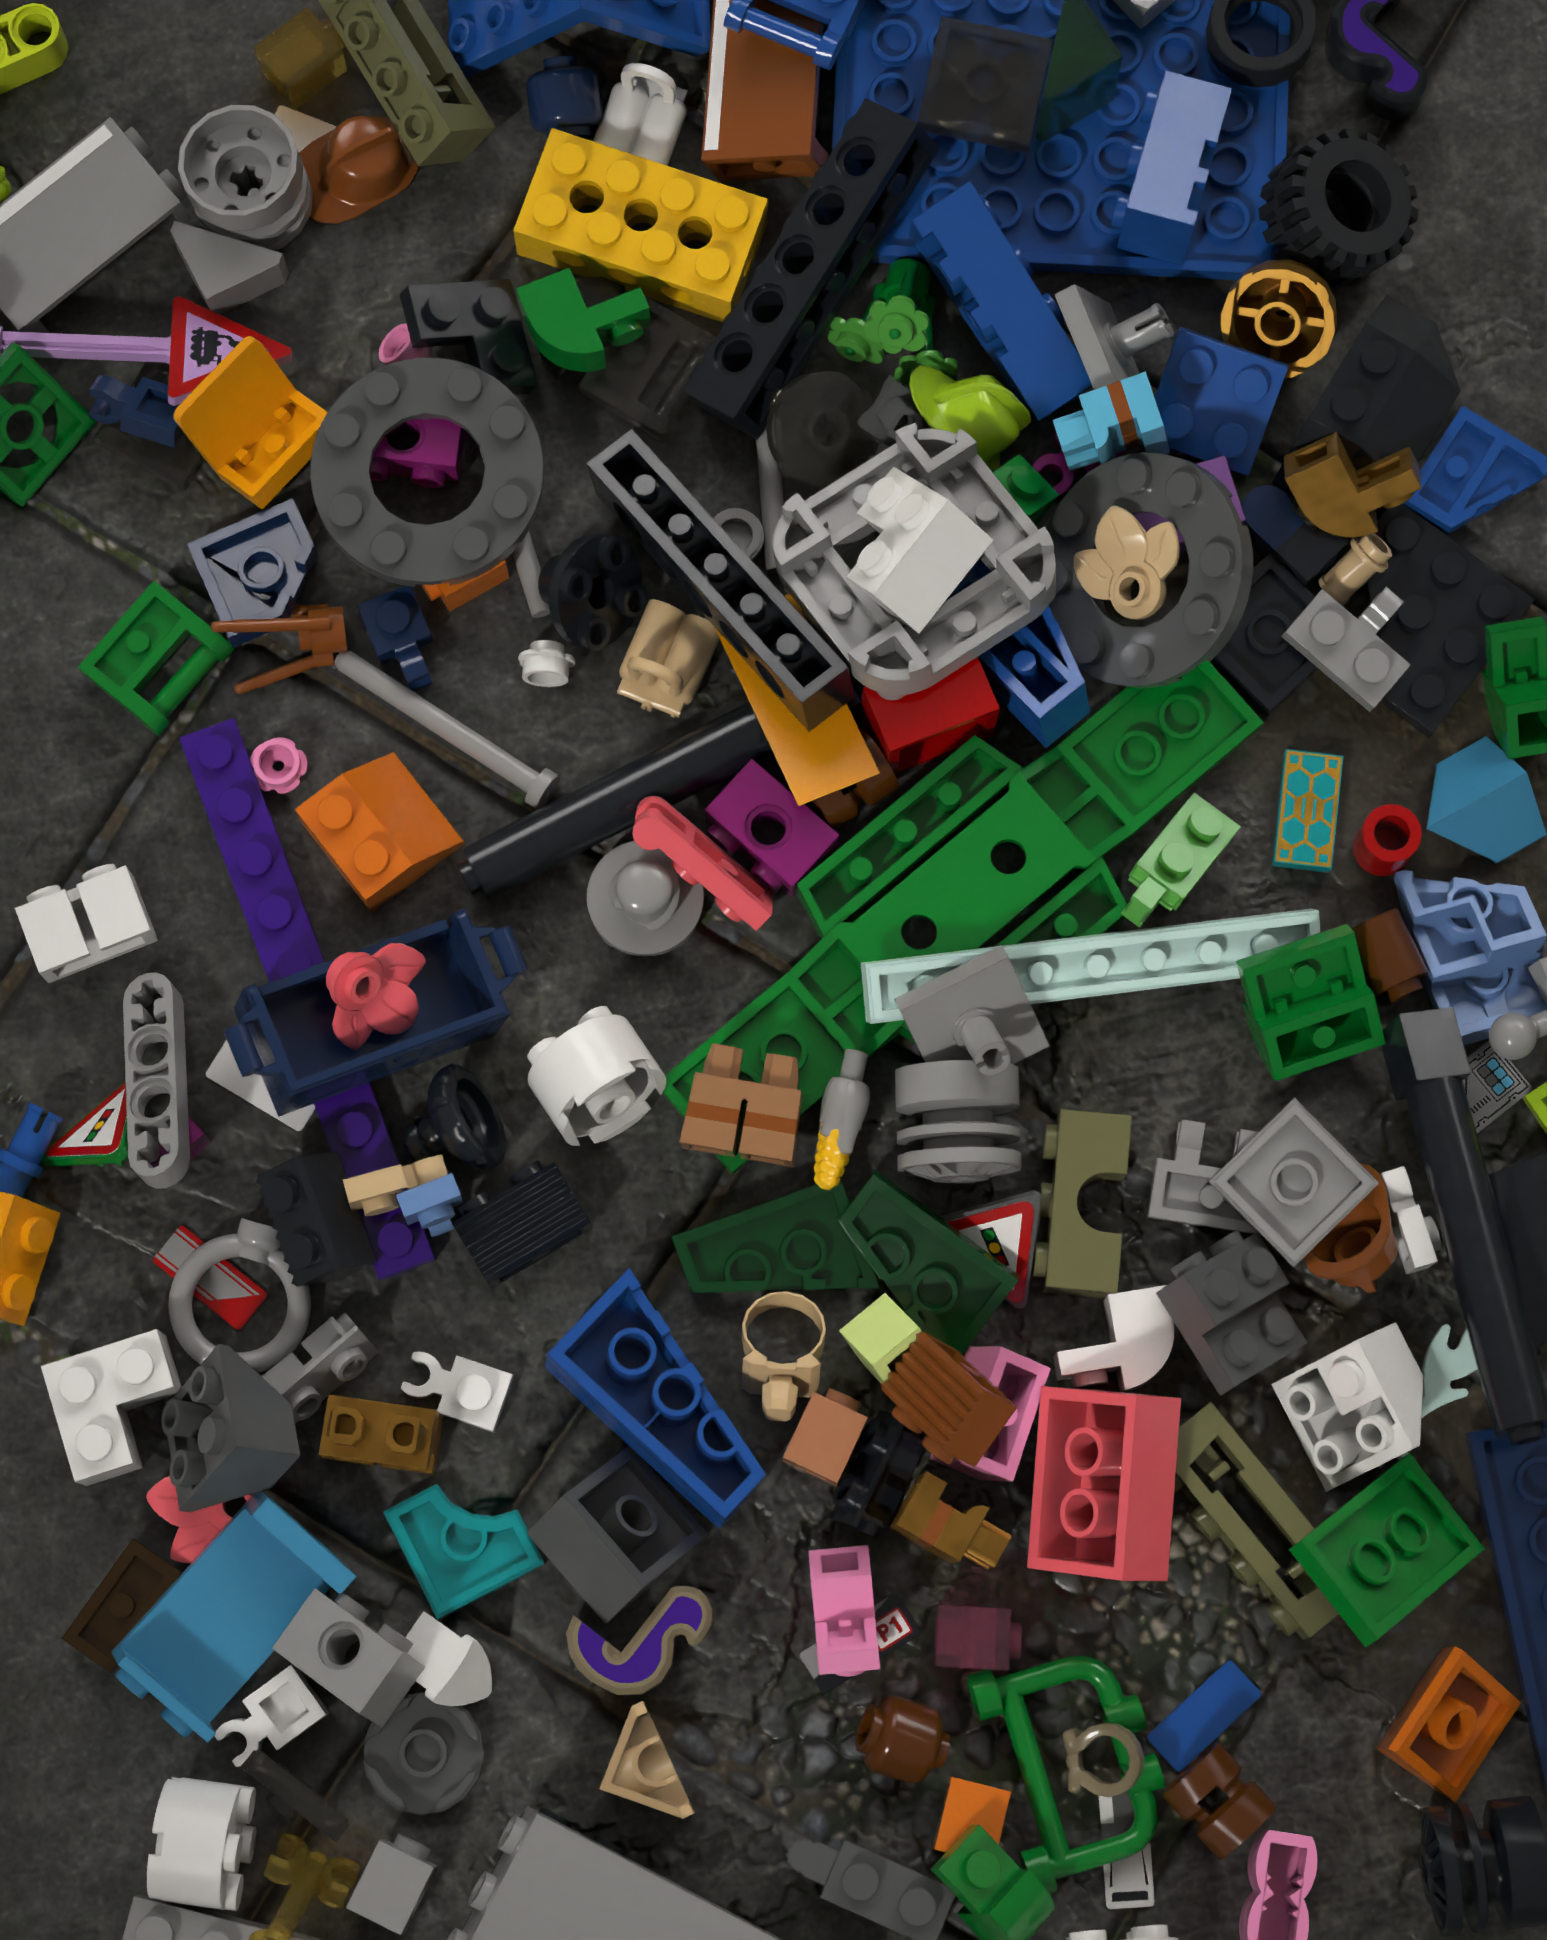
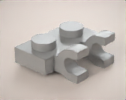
[1147,1119,1261,1236]

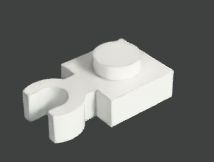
[1381,1166,1441,1275]
[401,1352,514,1433]
[214,1664,330,1767]

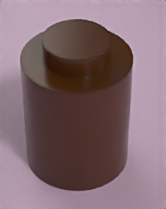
[1352,909,1429,1003]

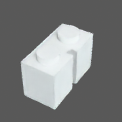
[15,864,158,983]

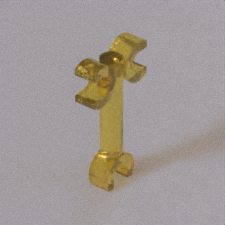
[248,1833,361,1940]

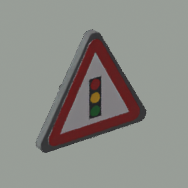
[939,1191,1043,1308]

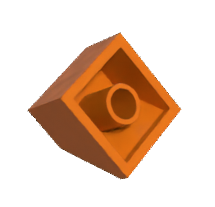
[295,752,465,914]

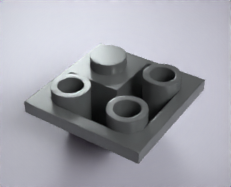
[161,1344,300,1512]

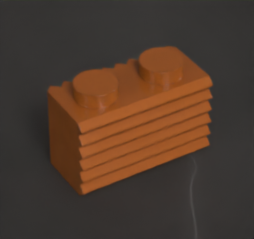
[881,1331,1018,1467]

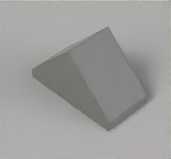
[170,221,289,315]

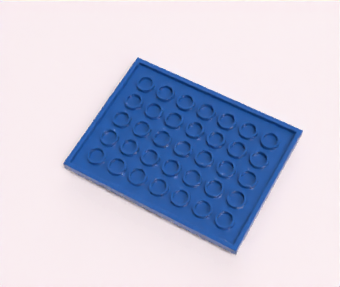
[832,0,1290,280]

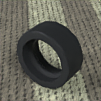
[1206,0,1317,88]

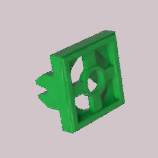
[0,342,96,507]

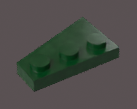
[838,1170,1019,1355]
[671,1179,880,1293]

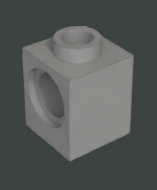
[346,1834,438,1935]

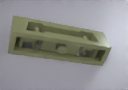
[318,0,496,166]
[1174,1402,1339,1640]

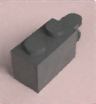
[785,1836,955,1940]

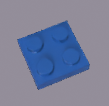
[1155,327,1289,476]

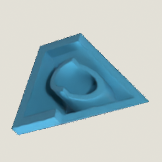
[1426,736,1547,865]

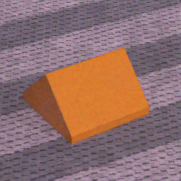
[1376,1646,1521,1803]

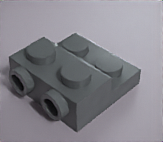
[1156,1230,1308,1396]

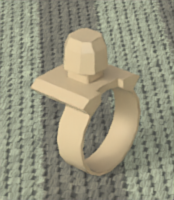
[741,1291,826,1422]

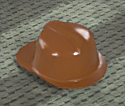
[299,115,418,224]
[1304,1163,1398,1294]

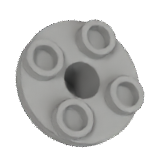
[587,841,704,957]

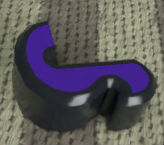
[1325,0,1427,121]

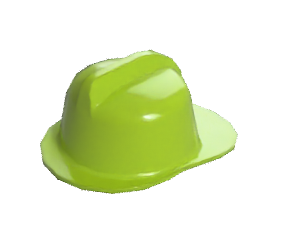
[909,366,1031,472]

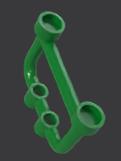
[966,1655,1165,1895]

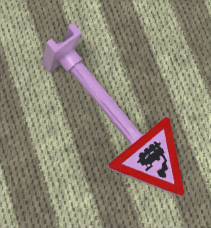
[0,296,292,406]

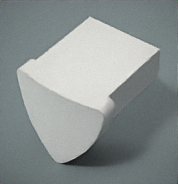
[406,1611,492,1706]

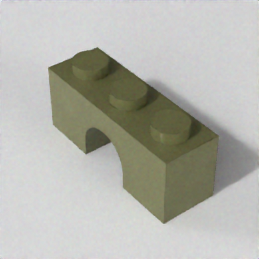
[1033,1109,1132,1299]

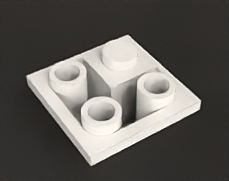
[1271,1322,1423,1492]

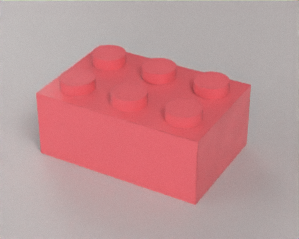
[1027,1386,1181,1581]

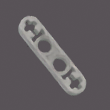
[123,972,190,1189]

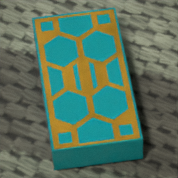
[1272,749,1343,873]

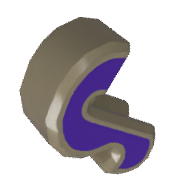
[566,1586,713,1696]

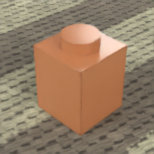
[782,1388,868,1487]

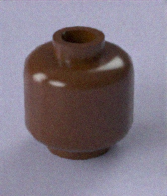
[855,1695,950,1783]

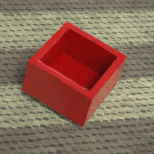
[860,657,1000,775]

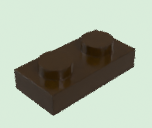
[61,1538,183,1674]

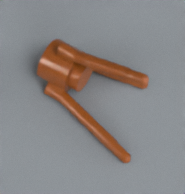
[211,603,347,694]

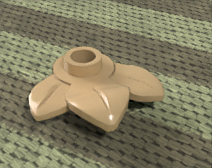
[1074,506,1180,620]

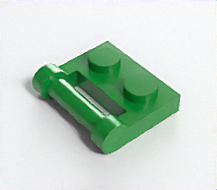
[78,581,235,736]

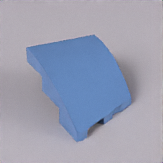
[1394,870,1547,1045]

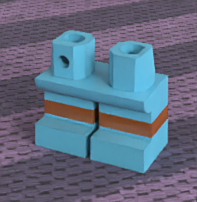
[1052,371,1170,471]

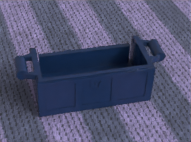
[224,908,529,1117]

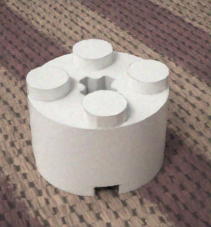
[527,1006,666,1146]
[147,1777,257,1911]

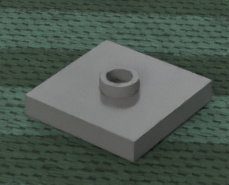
[1208,1098,1379,1267]

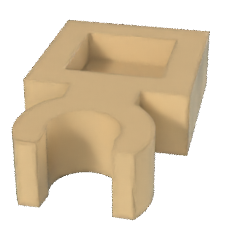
[343,1155,448,1216]

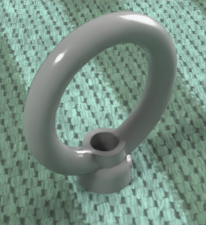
[168,1218,311,1374]

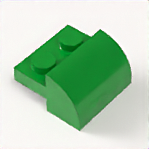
[1236,924,1386,1081]

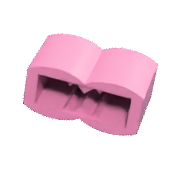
[1239,1829,1317,1940]

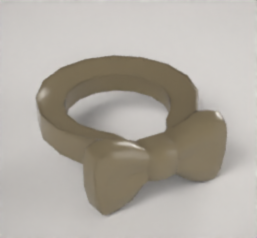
[1063,1722,1144,1797]

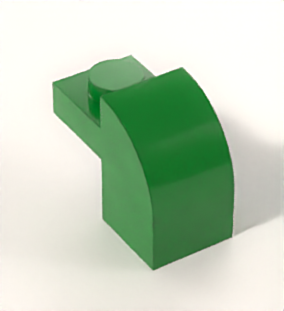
[516,267,651,372]
[1482,616,1547,759]
[931,1824,1055,1940]

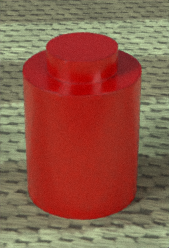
[1353,804,1422,876]

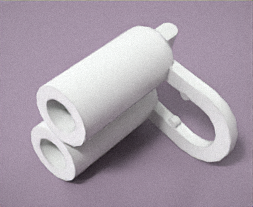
[593,63,688,166]

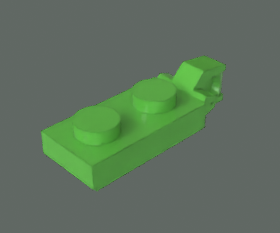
[1121,792,1241,928]

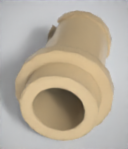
[1318,533,1392,605]

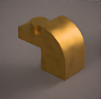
[1284,432,1422,537]

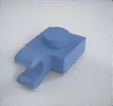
[396,1173,463,1238]

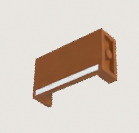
[701,0,828,181]

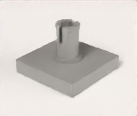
[1054,284,1174,390]
[894,945,1049,1076]

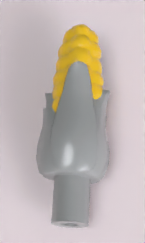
[814,1049,870,1190]

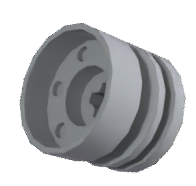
[178,105,313,251]
[895,1060,1022,1183]

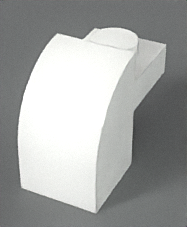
[1053,1285,1174,1393]

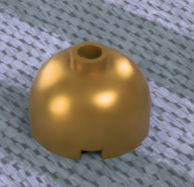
[1220,259,1337,378]

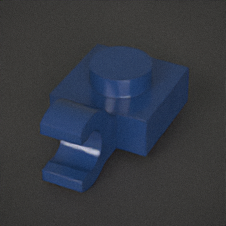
[89,375,183,448]
[357,586,434,692]

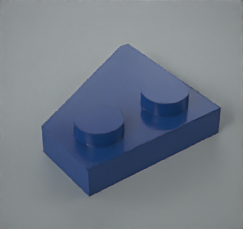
[1403,405,1547,534]

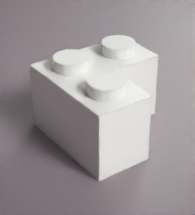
[846,467,993,634]
[41,1329,182,1486]

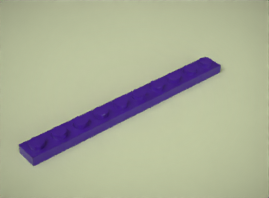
[179,718,436,1281]

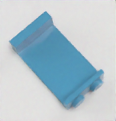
[111,1491,357,1743]

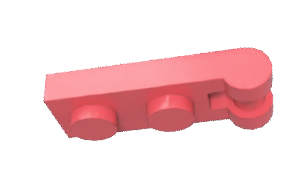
[632,796,774,931]

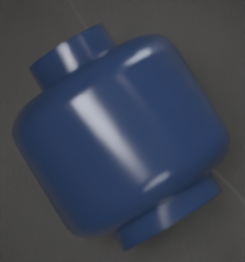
[526,56,603,139]

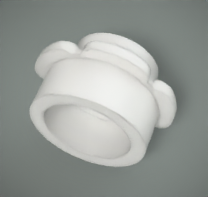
[518,640,575,687]

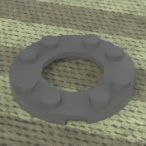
[310,358,544,587]
[1047,452,1253,688]

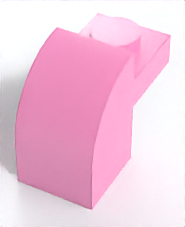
[808,1545,880,1677]

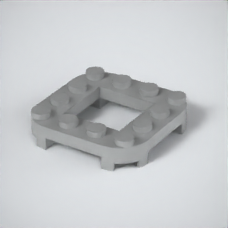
[773,423,1056,700]

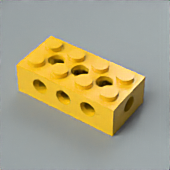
[513,128,768,322]

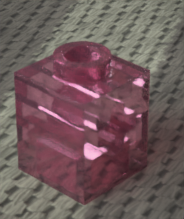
[933,1605,1022,1672]

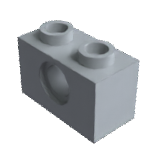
[272,1588,425,1727]

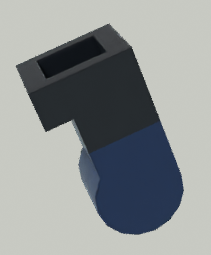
[1241,485,1348,589]

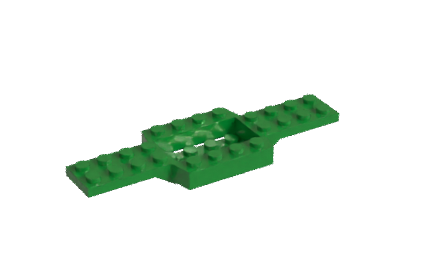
[662,661,1264,1175]

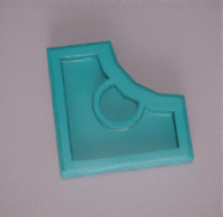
[383,1484,545,1620]

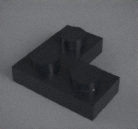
[399,279,537,395]

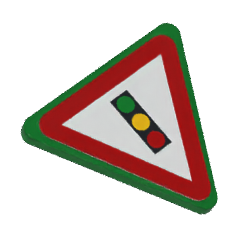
[41,1081,128,1167]

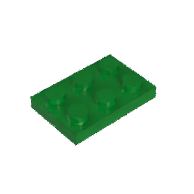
[1289,1453,1485,1648]

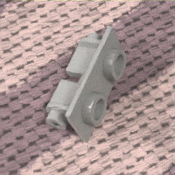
[262,1312,379,1424]

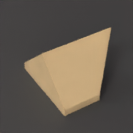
[599,1701,695,1819]

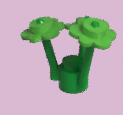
[826,258,958,384]

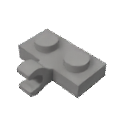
[1281,587,1411,712]

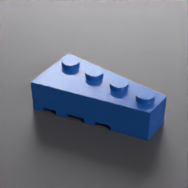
[909,181,1093,426]
[545,1268,766,1530]

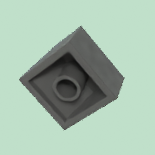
[527,1446,709,1624]

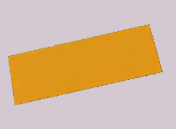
[715,594,880,806]

